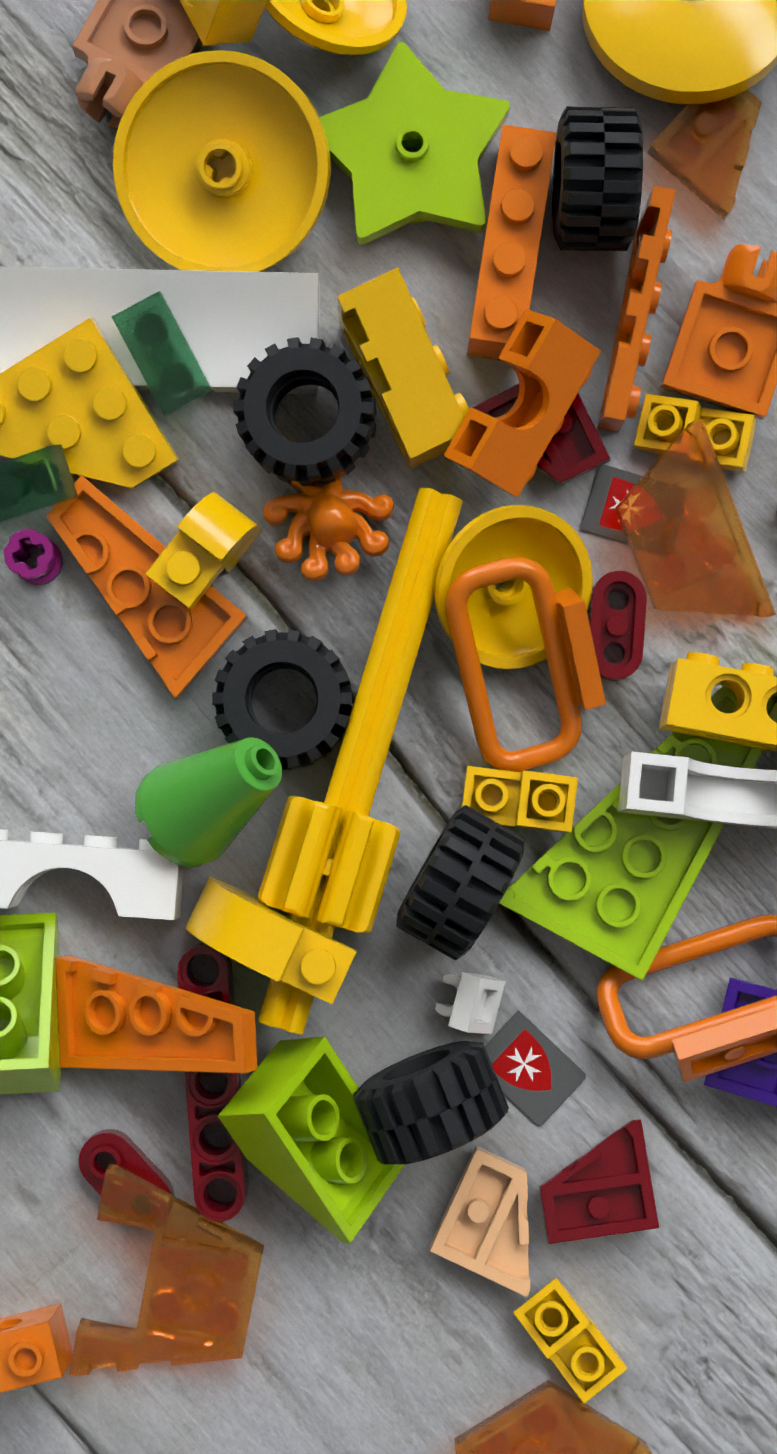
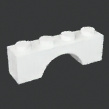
[618,751,777,829]
[0,829,184,920]

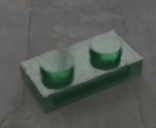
[111,291,214,417]
[0,444,78,524]

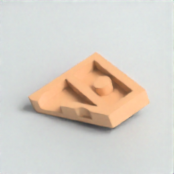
[429,1146,531,1297]

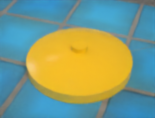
[582,0,777,104]
[113,50,331,272]

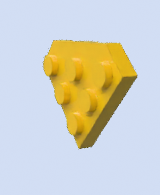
[0,318,180,488]

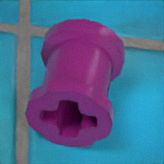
[4,529,63,585]

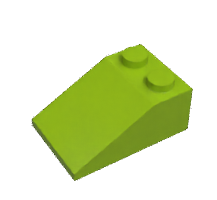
[0,912,61,1095]
[218,1036,405,1243]

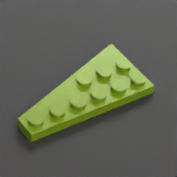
[499,668,777,981]

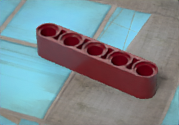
[177,943,249,1222]

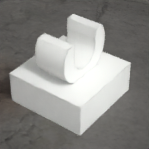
[435,972,506,1034]

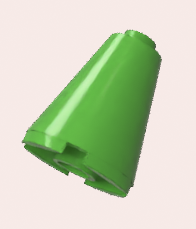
[135,737,282,868]

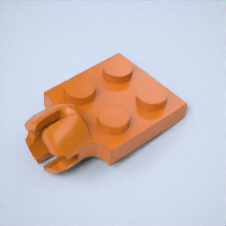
[660,244,777,420]

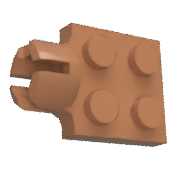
[72,0,202,130]

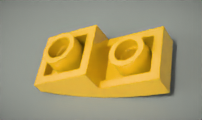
[634,394,757,473]
[461,766,578,833]
[513,1277,628,1404]

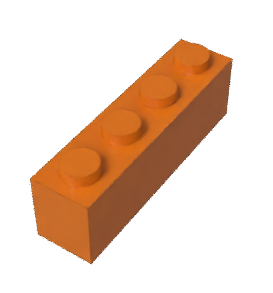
[466,124,557,361]

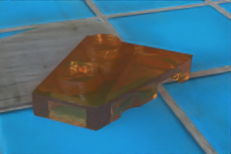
[648,89,762,220]

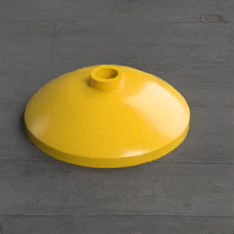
[264,0,407,55]
[435,505,593,669]

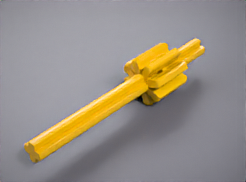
[257,488,463,1035]

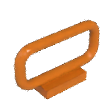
[445,557,606,772]
[596,914,777,1082]

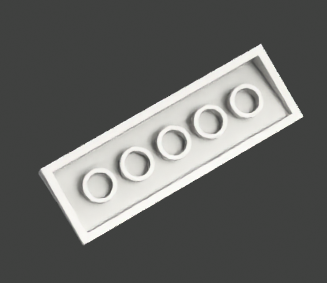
[0,266,320,394]

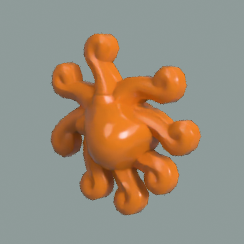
[263,471,394,582]

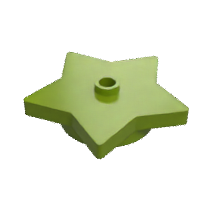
[320,42,510,245]

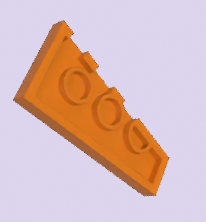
[597,185,676,433]
[46,475,248,700]
[55,955,258,1073]

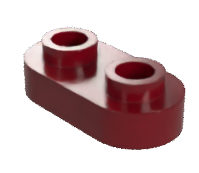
[588,571,647,681]
[79,1129,174,1229]

